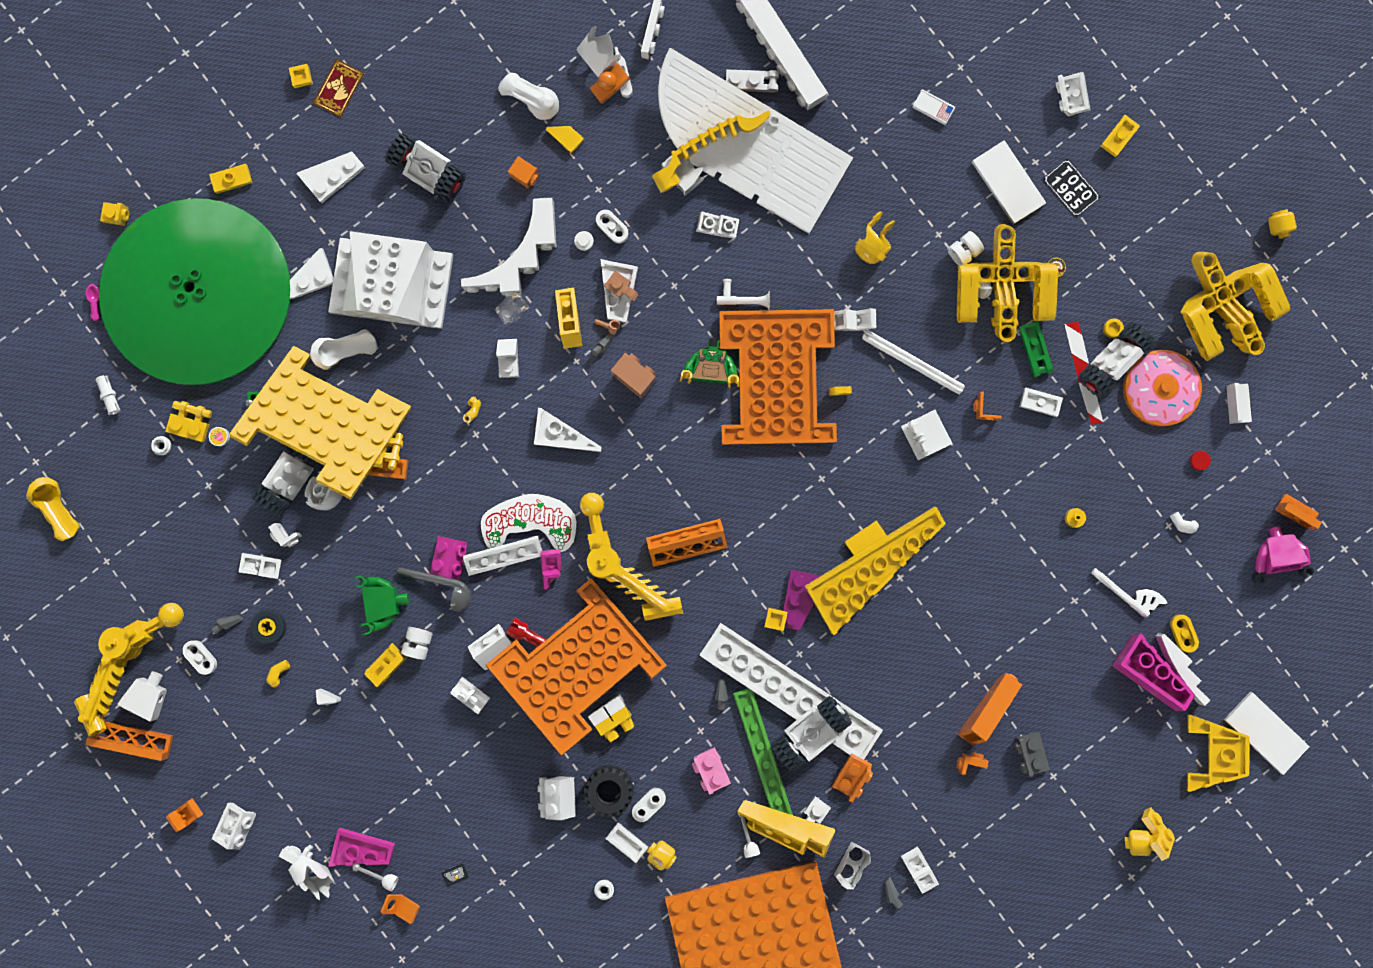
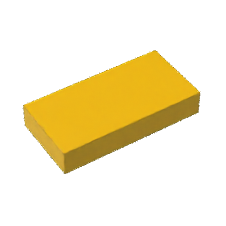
[844,521,887,556]

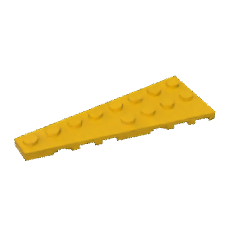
[805,507,946,635]

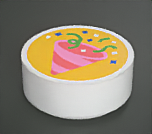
[209,427,230,447]

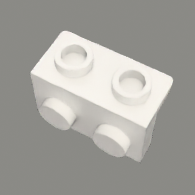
[1056,72,1090,116]

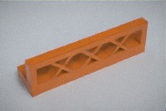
[646,519,728,567]
[85,721,173,761]

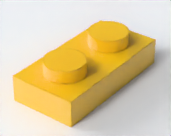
[1101,115,1140,157]

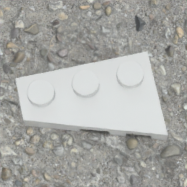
[297,152,365,203]
[601,259,638,323]

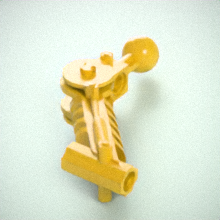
[580,493,683,621]
[74,603,184,737]

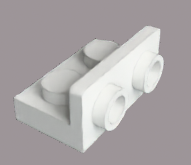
[212,803,256,849]

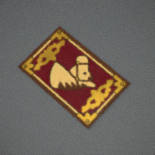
[312,58,365,118]

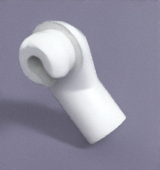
[1170,512,1199,534]

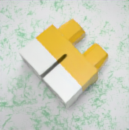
[588,695,634,742]

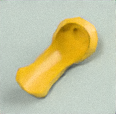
[26,477,80,541]

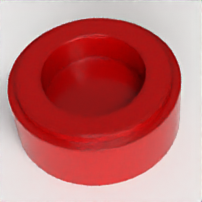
[1189,451,1211,470]

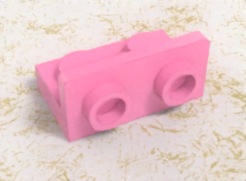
[692,747,731,795]

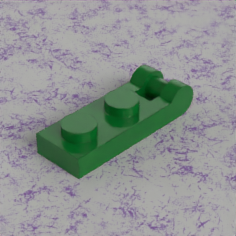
[1018,321,1053,378]

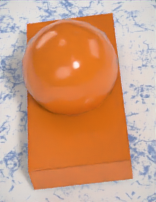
[590,63,630,104]

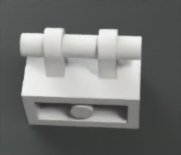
[538,776,576,820]

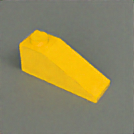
[555,288,582,349]

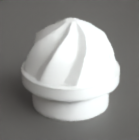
[978,282,993,299]

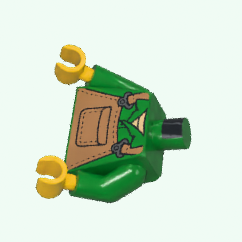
[680,339,739,388]

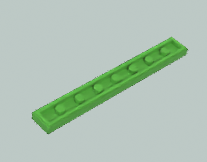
[733,688,793,815]

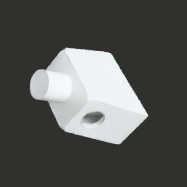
[117,671,167,721]

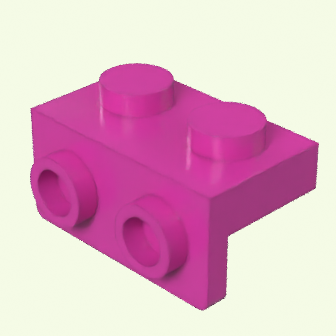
[430,536,467,580]

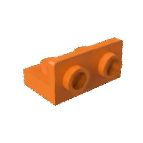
[1275,494,1322,530]
[832,753,873,803]

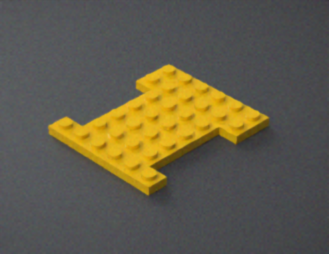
[229,346,411,500]

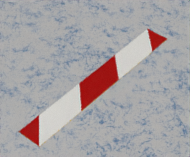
[1065,321,1103,425]

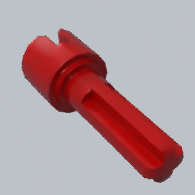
[505,617,547,647]

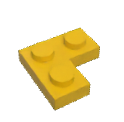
[1141,807,1175,861]

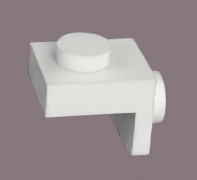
[269,523,302,548]

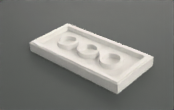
[972,140,1046,225]
[1224,692,1310,775]

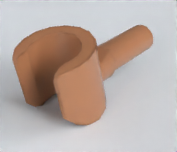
[594,319,620,335]

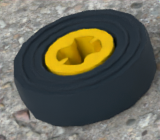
[250,610,286,644]

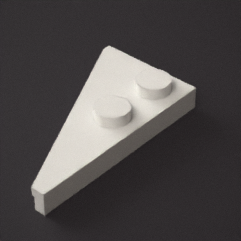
[290,248,334,299]
[534,408,602,452]

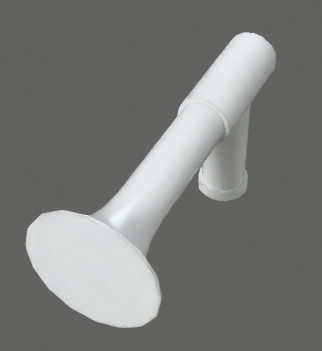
[717,279,770,310]

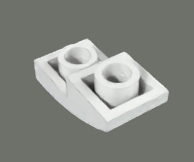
[696,212,739,238]

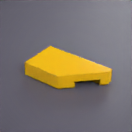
[546,126,584,154]

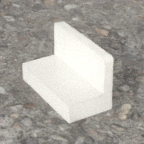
[1226,383,1252,424]
[468,624,512,670]

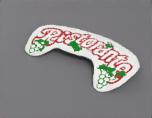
[481,494,576,552]

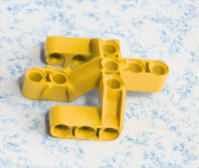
[957,224,1058,342]
[1180,252,1291,361]

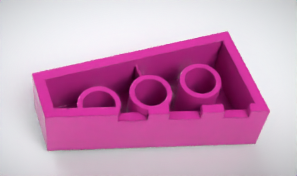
[1112,633,1195,711]

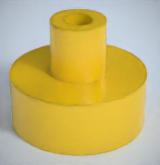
[1065,508,1086,528]

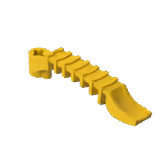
[652,110,771,193]

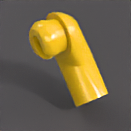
[463,397,481,423]
[266,660,290,687]

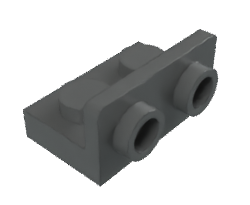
[1014,731,1050,777]

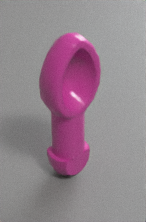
[85,284,101,321]

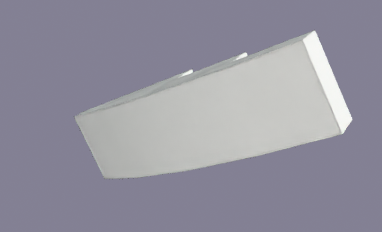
[1156,633,1210,706]

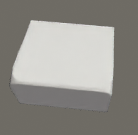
[316,689,341,705]

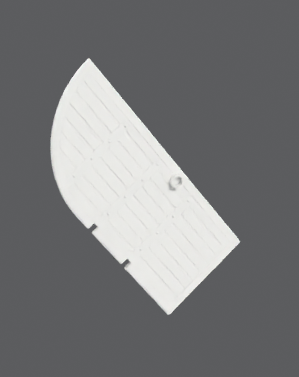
[658,48,853,234]

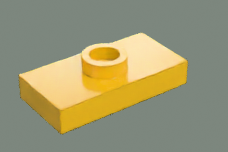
[209,164,253,194]

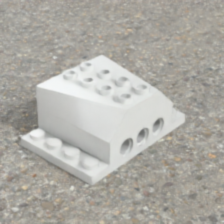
[328,231,453,329]

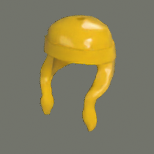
[855,211,895,264]

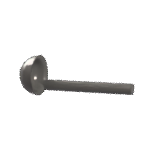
[397,567,472,611]

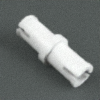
[95,375,121,415]

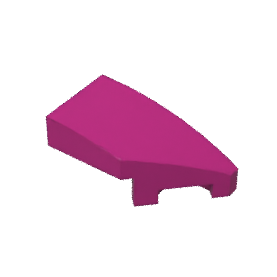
[540,549,561,590]

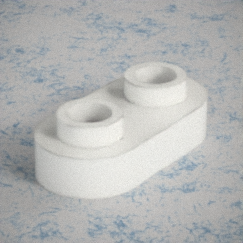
[596,210,629,244]
[183,640,217,675]
[632,788,666,822]

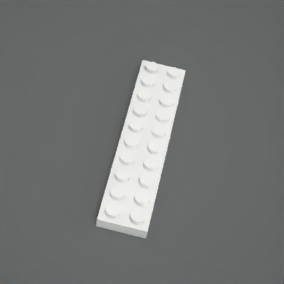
[700,623,883,760]

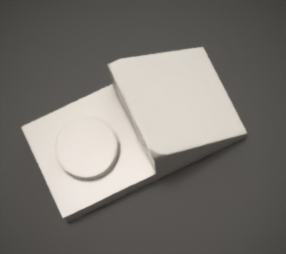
[496,339,519,378]

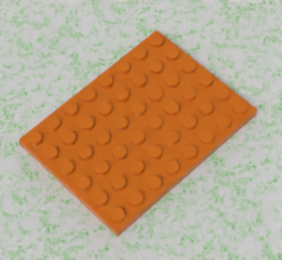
[665,861,842,968]

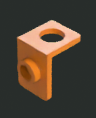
[973,392,1002,420]
[380,894,420,924]

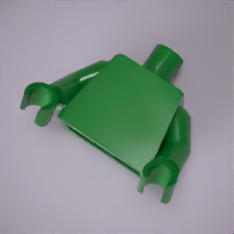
[353,576,410,636]

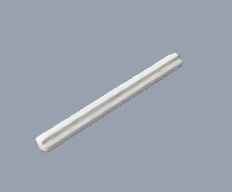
[862,330,965,394]

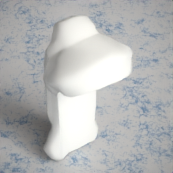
[498,73,559,120]
[310,329,378,370]

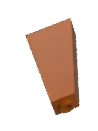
[958,673,1022,746]

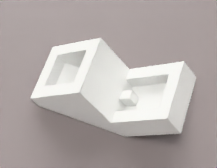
[834,308,876,331]

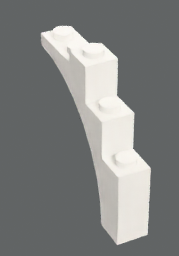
[461,198,557,298]

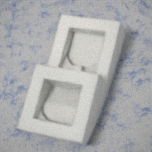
[239,553,281,579]
[901,847,939,894]

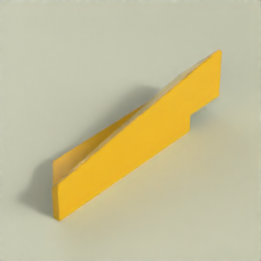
[737,800,835,857]

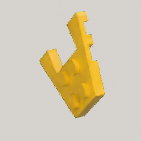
[1186,714,1250,792]

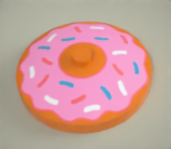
[1123,350,1202,426]

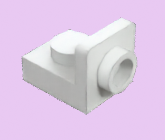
[279,845,313,864]

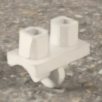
[450,677,490,714]

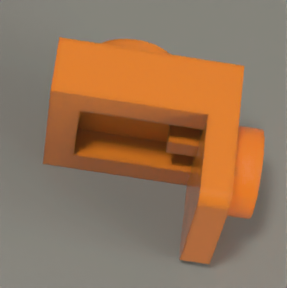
[956,752,989,775]
[166,798,203,832]

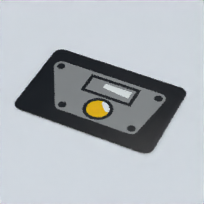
[442,864,468,886]

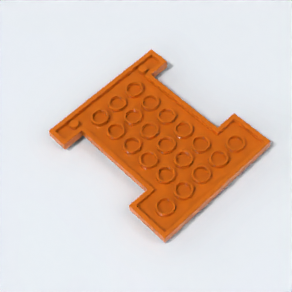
[719,309,837,445]
[486,579,667,756]

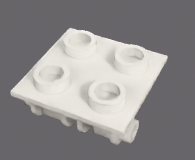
[901,410,952,460]

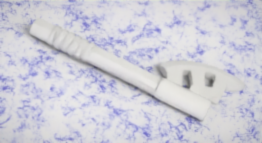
[1091,568,1167,618]

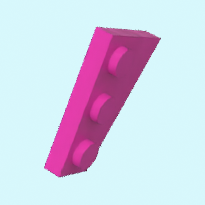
[329,828,395,866]

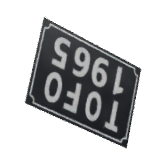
[1043,158,1101,218]

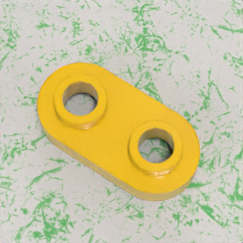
[1170,615,1199,652]

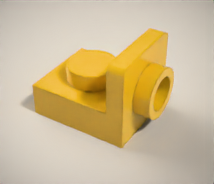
[100,202,129,226]

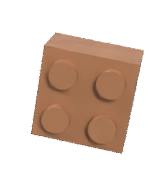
[611,353,656,399]

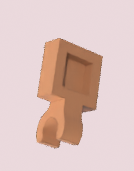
[604,271,638,301]

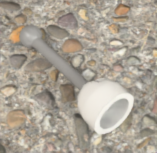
[738,814,760,858]
[352,864,398,892]

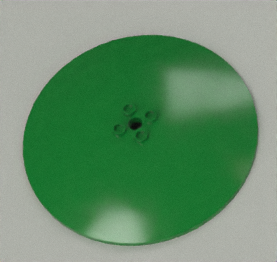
[99,198,291,385]

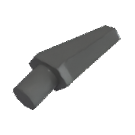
[591,333,615,357]
[212,615,244,634]
[715,678,728,710]
[884,876,903,909]

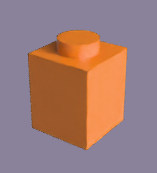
[508,156,539,189]

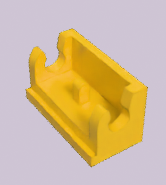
[364,643,408,687]

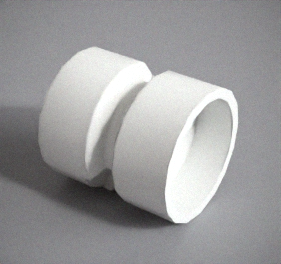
[947,231,984,265]
[401,627,433,660]

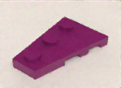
[783,570,820,630]

